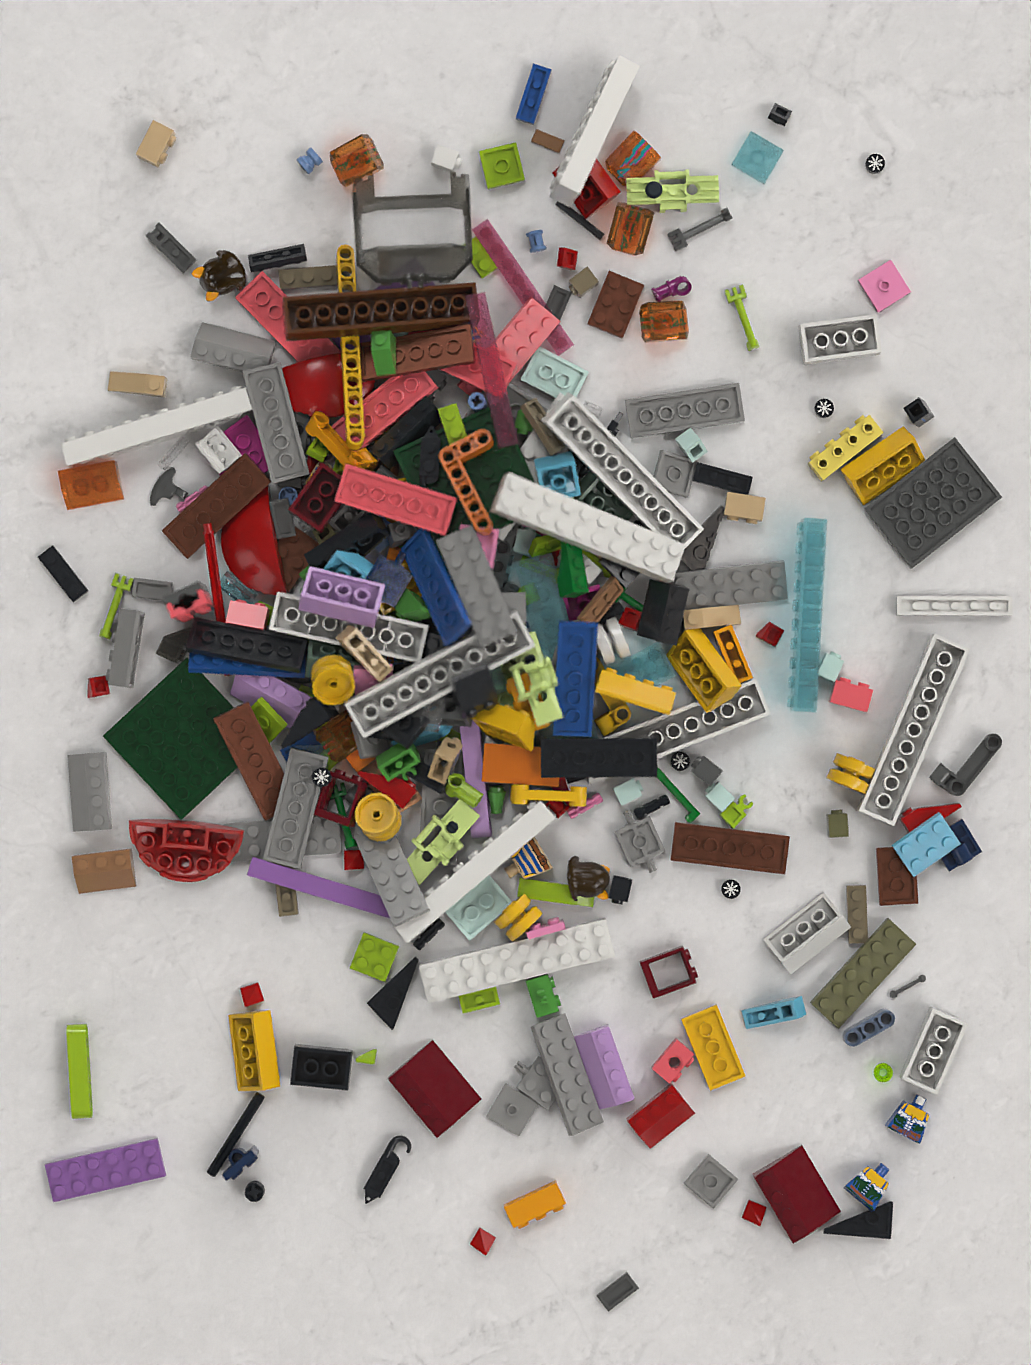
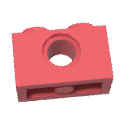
[651,1038,694,1084]

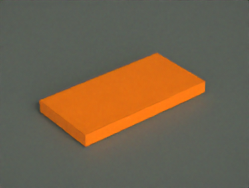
[482,743,559,787]

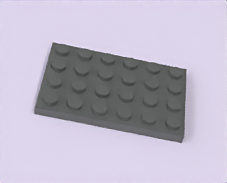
[864,437,1002,569]

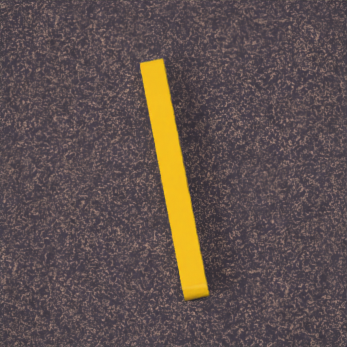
[336,244,365,450]

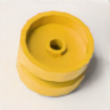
[311,655,355,705]
[826,753,876,794]
[355,793,402,842]
[494,893,543,942]

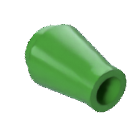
[487,785,506,814]

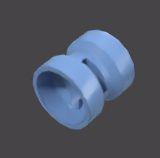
[296,147,323,174]
[279,487,298,506]

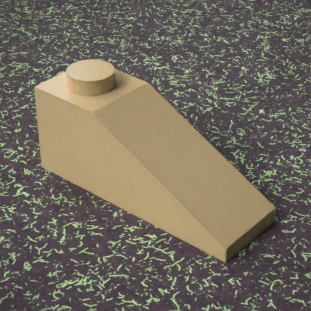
[108,371,167,398]
[682,605,741,630]
[335,625,393,682]

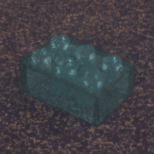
[610,641,677,703]

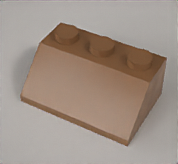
[72,848,136,894]

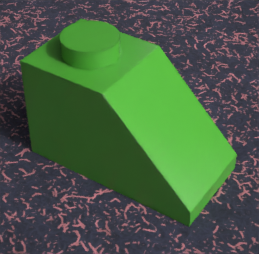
[371,330,396,376]
[392,588,431,622]

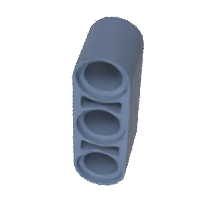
[843,1009,895,1047]

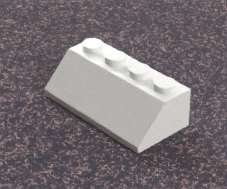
[763,892,851,974]

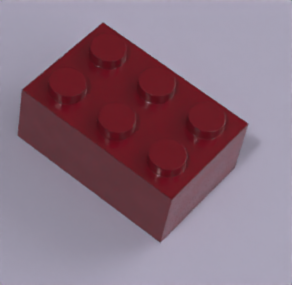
[288,462,342,534]

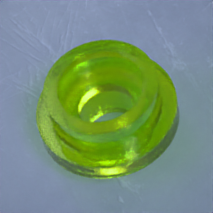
[873,1063,893,1082]

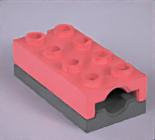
[163,581,214,623]

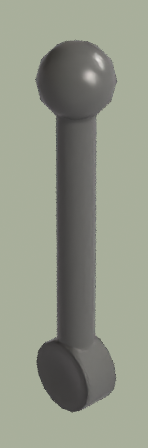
[890,975,926,998]

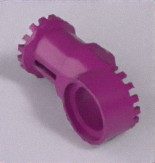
[651,276,692,304]

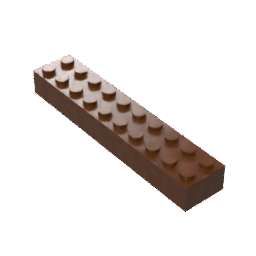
[282,282,480,341]

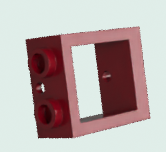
[314,769,369,827]
[639,946,698,999]

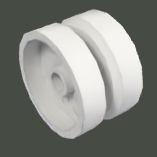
[597,617,631,665]

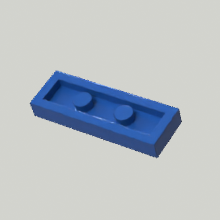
[516,63,551,125]

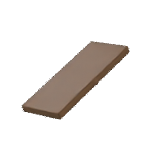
[531,129,564,153]

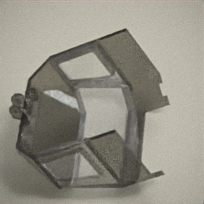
[352,171,473,288]

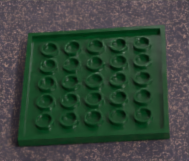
[393,402,536,556]
[103,657,238,820]

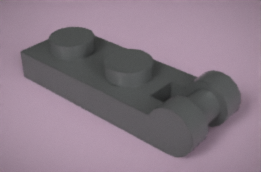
[145,222,196,273]

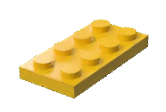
[681,1004,745,1091]

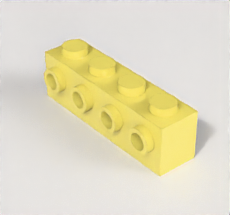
[808,415,884,481]

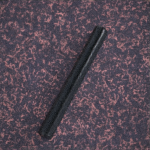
[207,1092,265,1177]

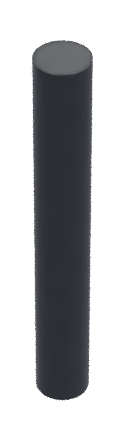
[555,201,605,240]

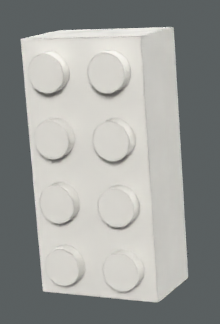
[798,314,882,365]
[899,1007,968,1094]

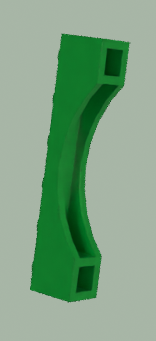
[557,497,589,598]

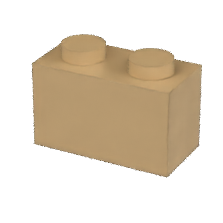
[136,120,176,167]
[723,492,766,524]

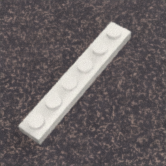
[896,596,1012,616]

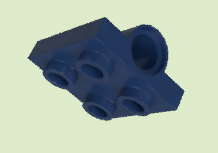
[941,819,982,872]
[222,1145,259,1181]

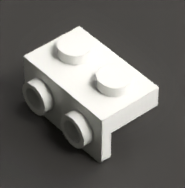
[196,426,242,473]

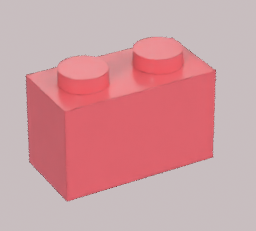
[226,599,270,630]
[828,677,873,712]

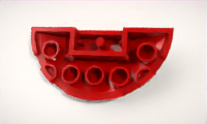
[282,353,376,418]
[221,485,287,595]
[129,819,244,882]

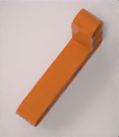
[439,429,494,536]

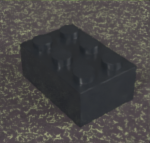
[290,1044,353,1091]

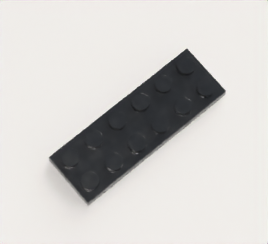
[186,617,308,673]
[541,738,657,778]

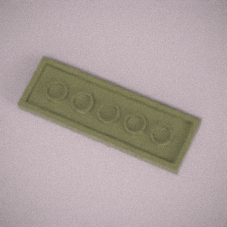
[810,918,916,1029]

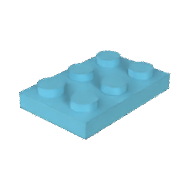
[892,812,961,877]

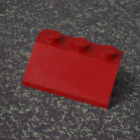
[552,159,621,219]
[626,1083,695,1149]

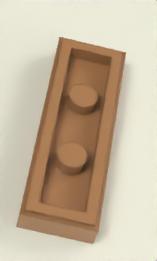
[577,576,624,622]

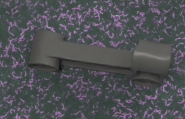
[929,734,1002,796]

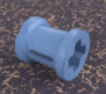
[526,230,547,253]
[468,392,487,412]

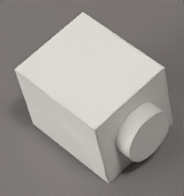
[431,145,462,173]

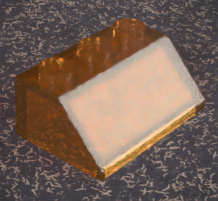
[58,460,124,510]

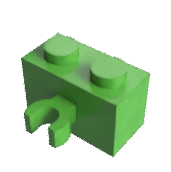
[376,743,421,781]
[526,974,561,1018]

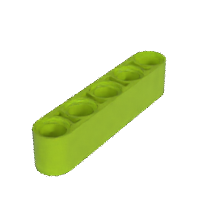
[66,1024,93,1119]

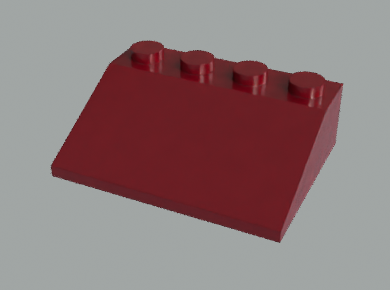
[388,1040,482,1138]
[753,1145,841,1244]

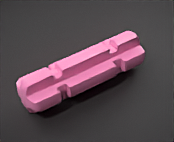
[176,486,208,513]
[567,793,603,819]

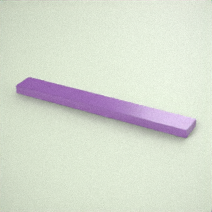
[247,857,390,918]

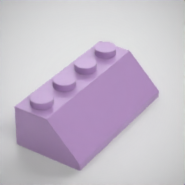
[299,566,385,628]
[230,675,312,729]
[574,1025,634,1109]

